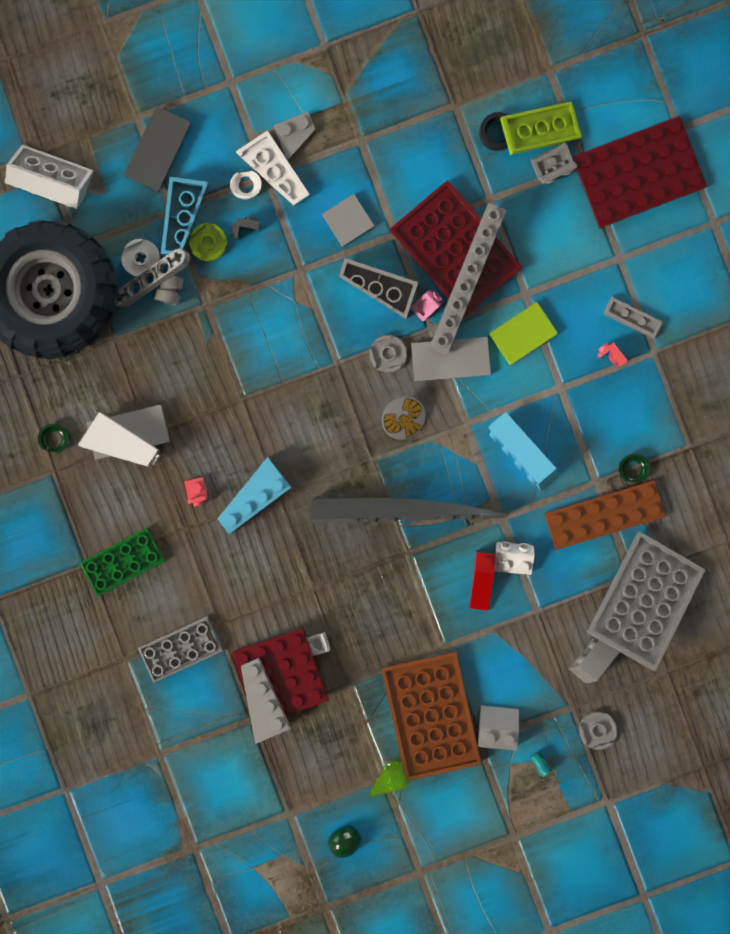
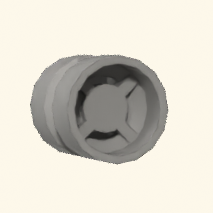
[154,276,184,306]

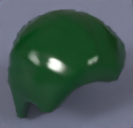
[328,825,361,858]

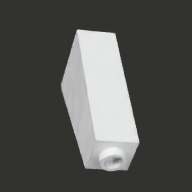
[78,412,160,467]

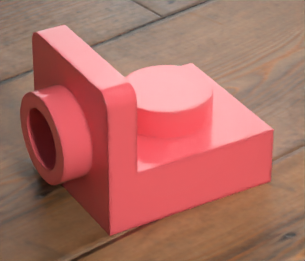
[597,343,628,367]
[184,477,209,507]

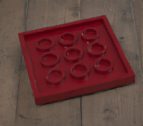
[231,627,329,715]

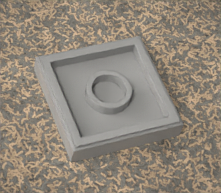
[322,194,374,247]

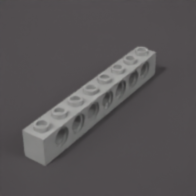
[429,203,506,356]

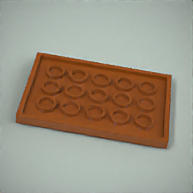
[381,651,481,781]

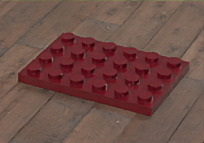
[572,116,707,229]
[389,180,522,318]

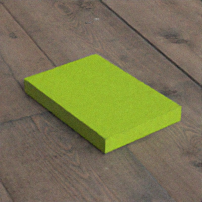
[489,302,558,366]

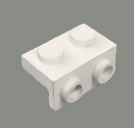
[494,541,534,575]

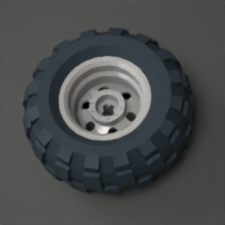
[0,220,119,359]

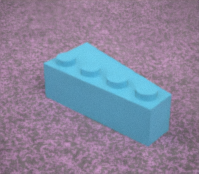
[488,412,558,490]

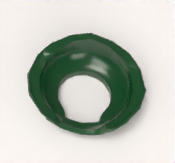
[38,424,69,453]
[618,454,651,482]

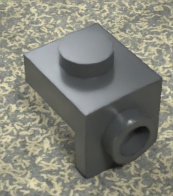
[231,216,261,240]

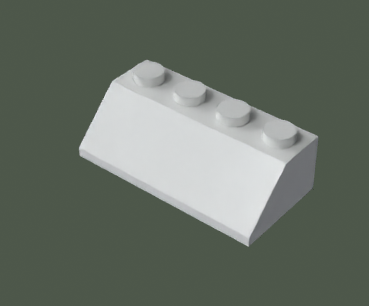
[5,145,93,209]

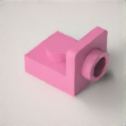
[410,289,444,321]

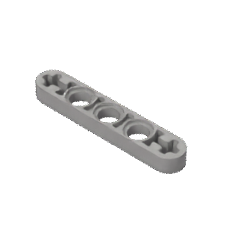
[116,249,190,308]

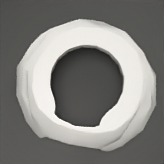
[230,171,262,200]

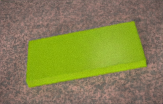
[500,101,582,155]

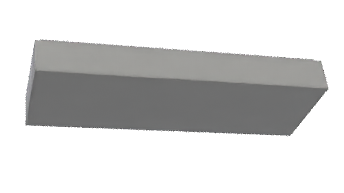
[603,296,663,339]

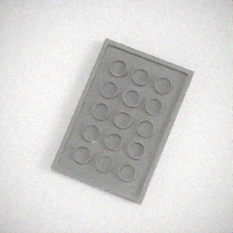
[586,532,705,671]

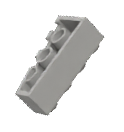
[569,638,620,684]

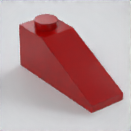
[469,551,496,611]

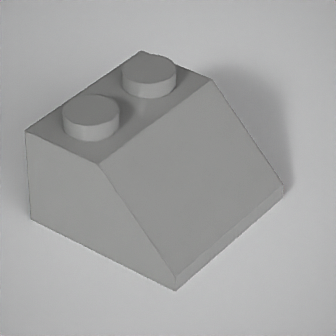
[477,705,519,751]

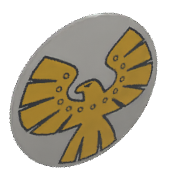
[382,396,426,440]

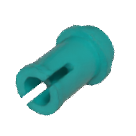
[529,751,552,777]

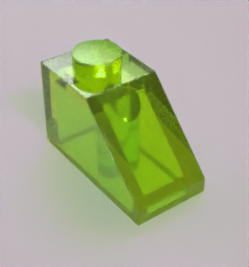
[369,761,407,797]

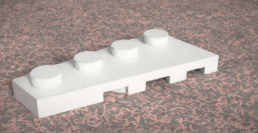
[236,131,310,206]

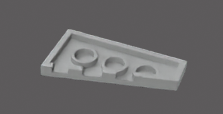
[241,657,291,744]

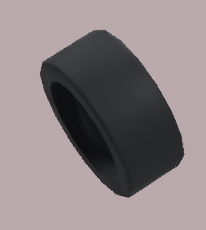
[479,112,508,151]

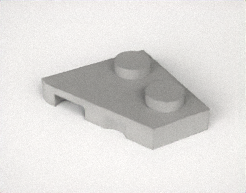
[273,111,316,161]

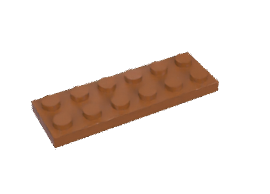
[544,480,666,550]

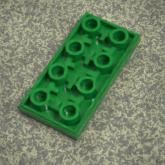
[80,527,166,597]

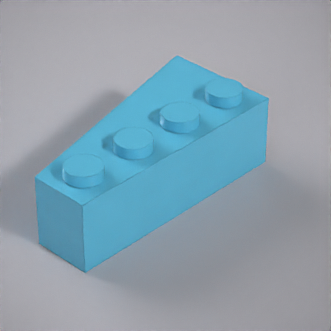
[161,177,208,257]
[218,457,292,534]

